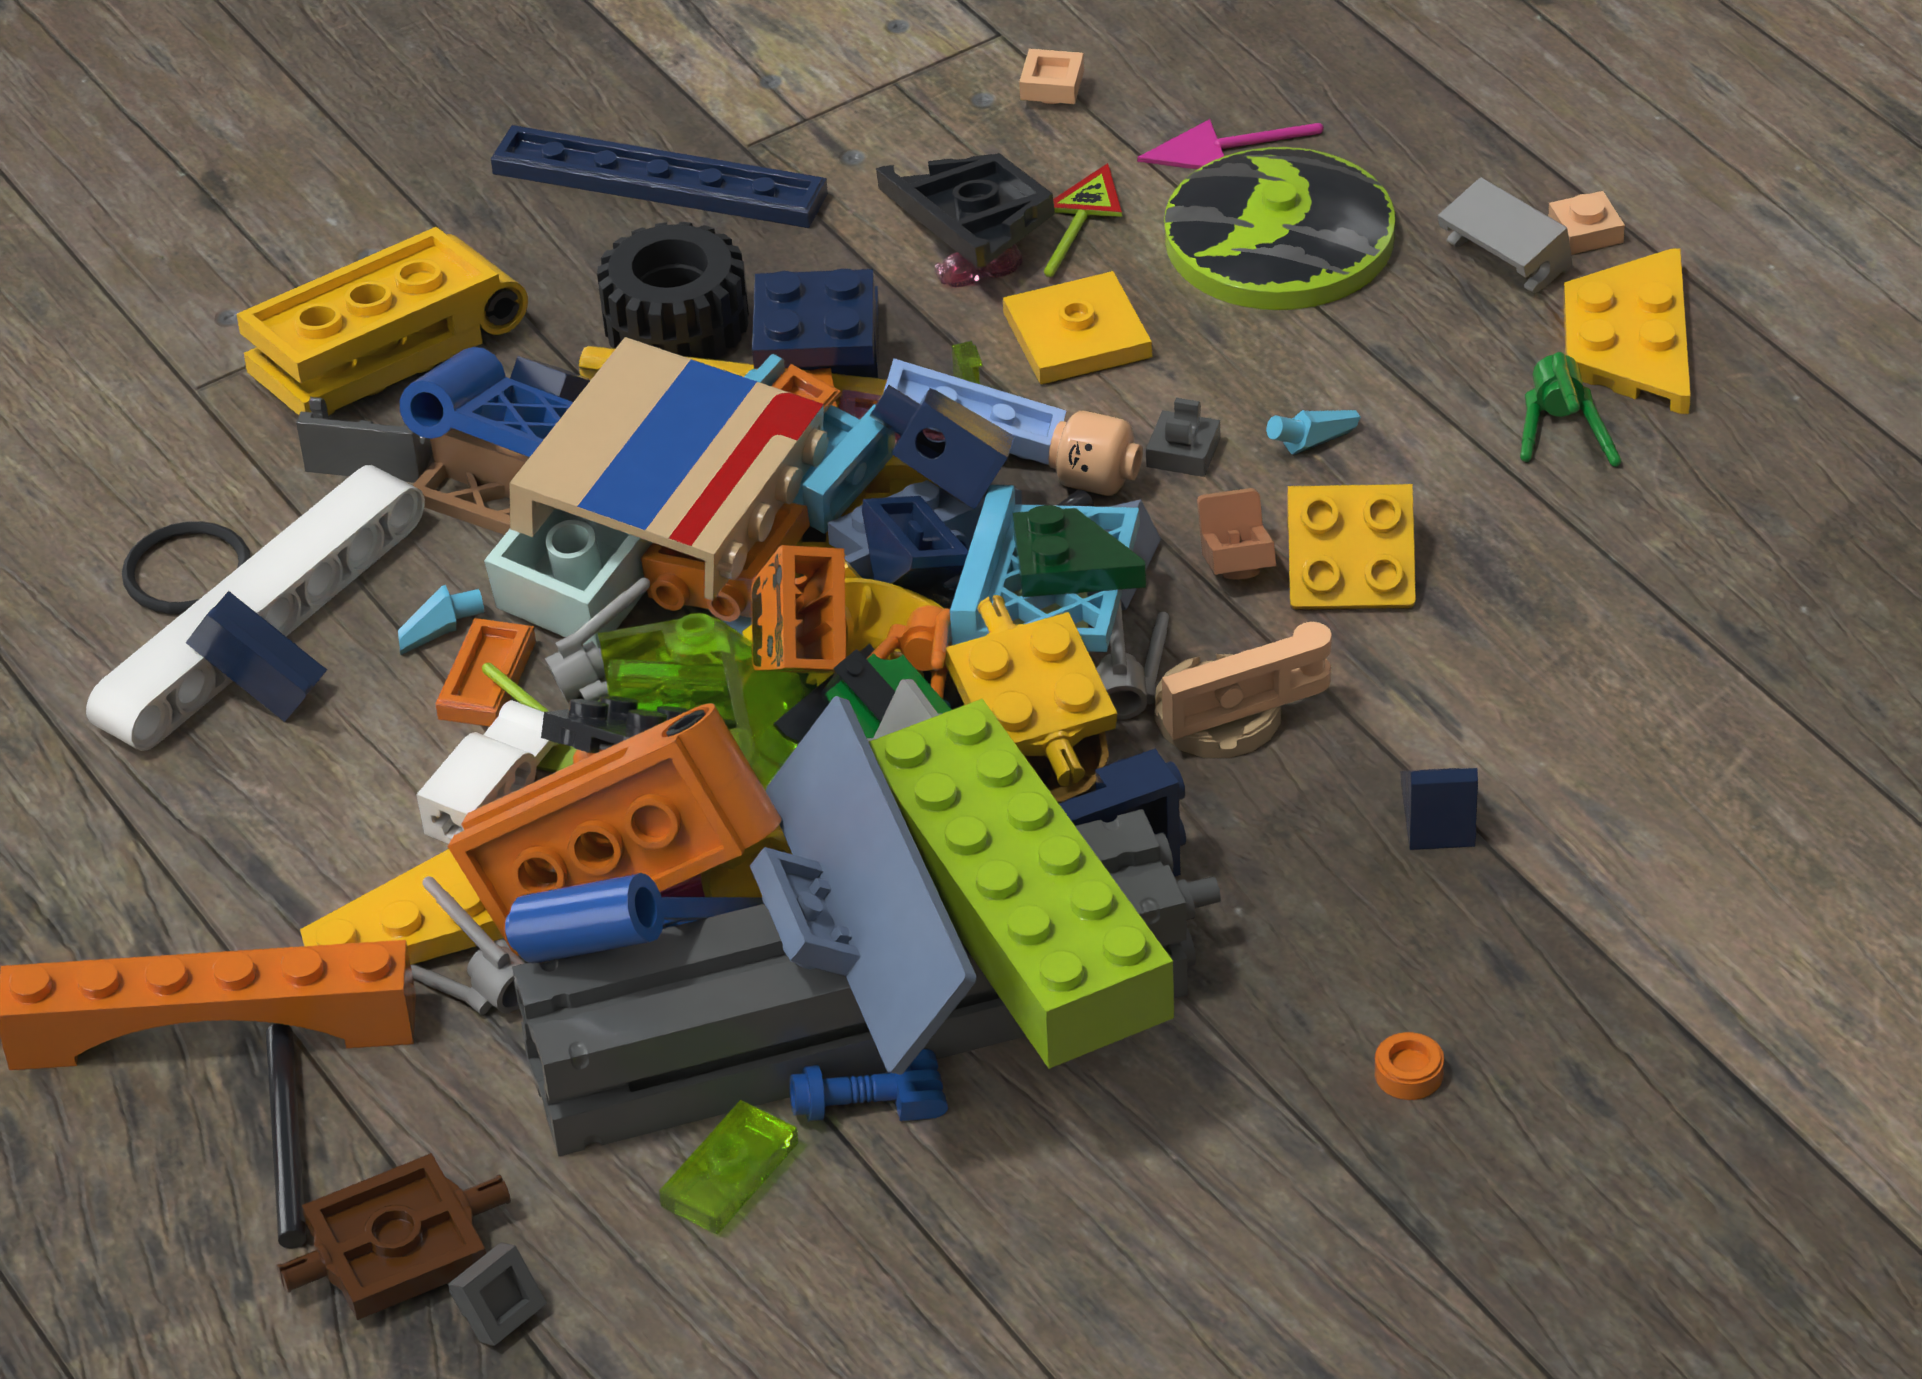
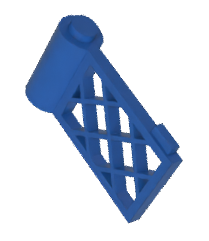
[400,347,573,457]
[505,873,764,964]

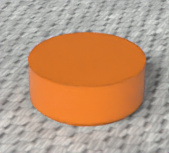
[1375,1032,1444,1100]

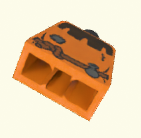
[751,545,846,673]

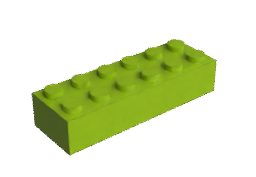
[869,699,1174,1069]

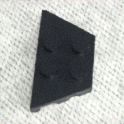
[876,153,1055,268]
[541,695,744,753]

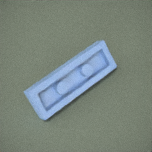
[883,359,1066,465]

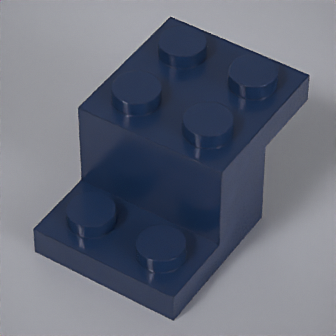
[752,269,879,378]

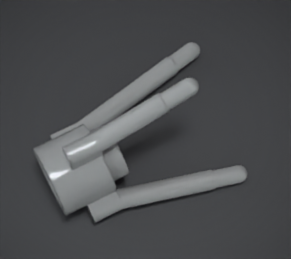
[545,578,709,703]
[1096,599,1169,720]
[411,876,526,1015]

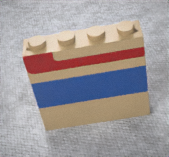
[509,337,829,601]

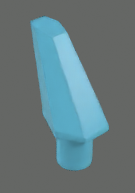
[1266,410,1361,455]
[398,585,484,655]

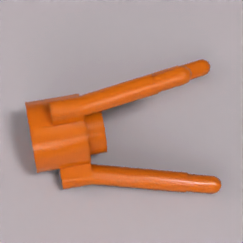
[866,605,952,699]

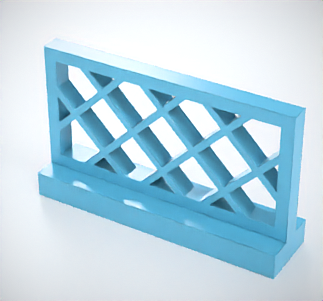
[950,485,1140,652]

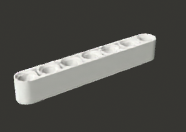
[86,465,425,751]

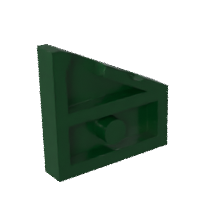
[1013,505,1146,597]

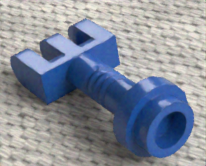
[789,1049,948,1122]

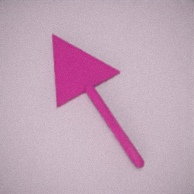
[1137,119,1324,170]

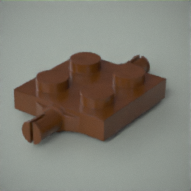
[276,1153,511,1320]

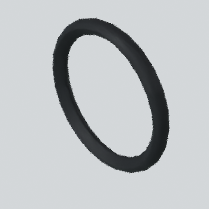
[122,521,251,614]

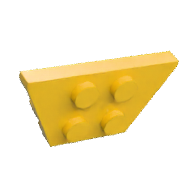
[1563,248,1691,414]

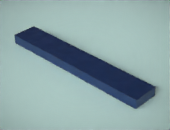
[491,125,828,228]

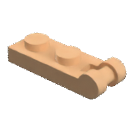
[1162,622,1332,740]

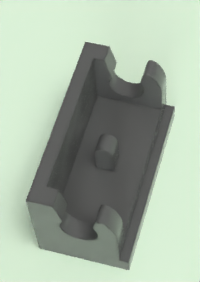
[296,397,433,483]

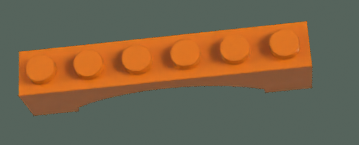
[0,940,416,1070]

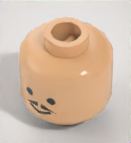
[1049,411,1143,496]

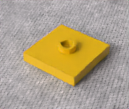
[1003,271,1152,385]

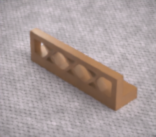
[412,429,530,535]

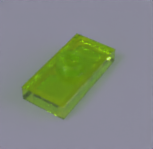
[608,659,740,721]
[659,1100,799,1235]

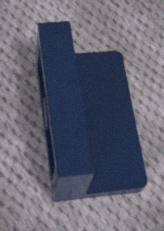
[186,590,327,722]

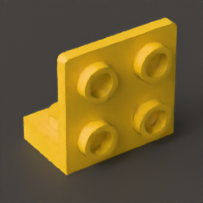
[1287,484,1416,610]

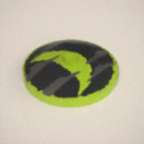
[1164,147,1395,310]

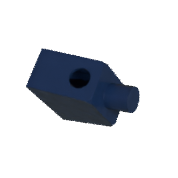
[870,385,1015,509]

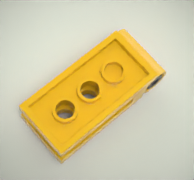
[236,227,528,416]

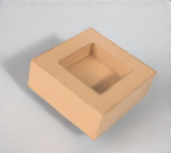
[1019,49,1084,104]
[1548,191,1625,255]

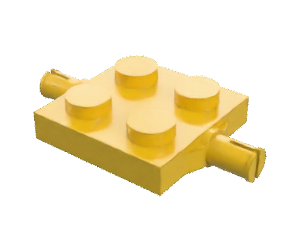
[945,595,1117,786]

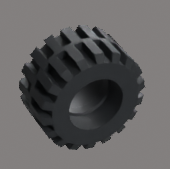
[597,222,749,359]

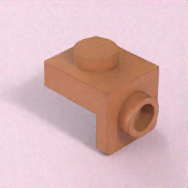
[1197,488,1276,579]

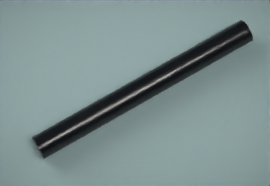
[266,1023,306,1249]

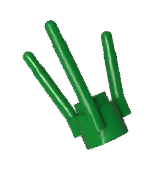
[1520,352,1622,467]

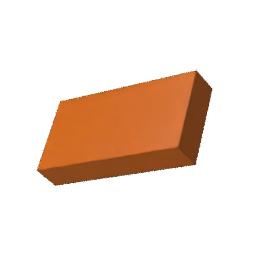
[435,618,536,727]

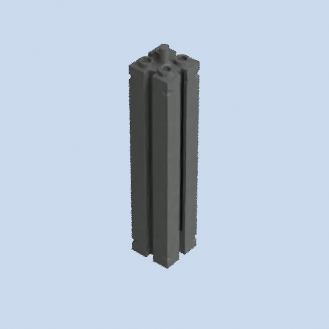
[512,809,1221,1157]

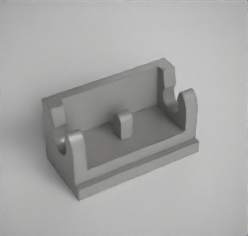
[1437,177,1573,293]

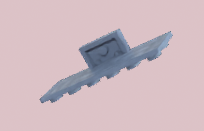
[750,696,976,1075]

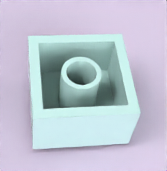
[484,508,653,649]

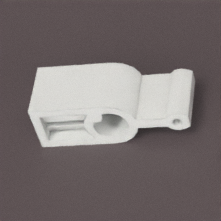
[416,700,559,844]

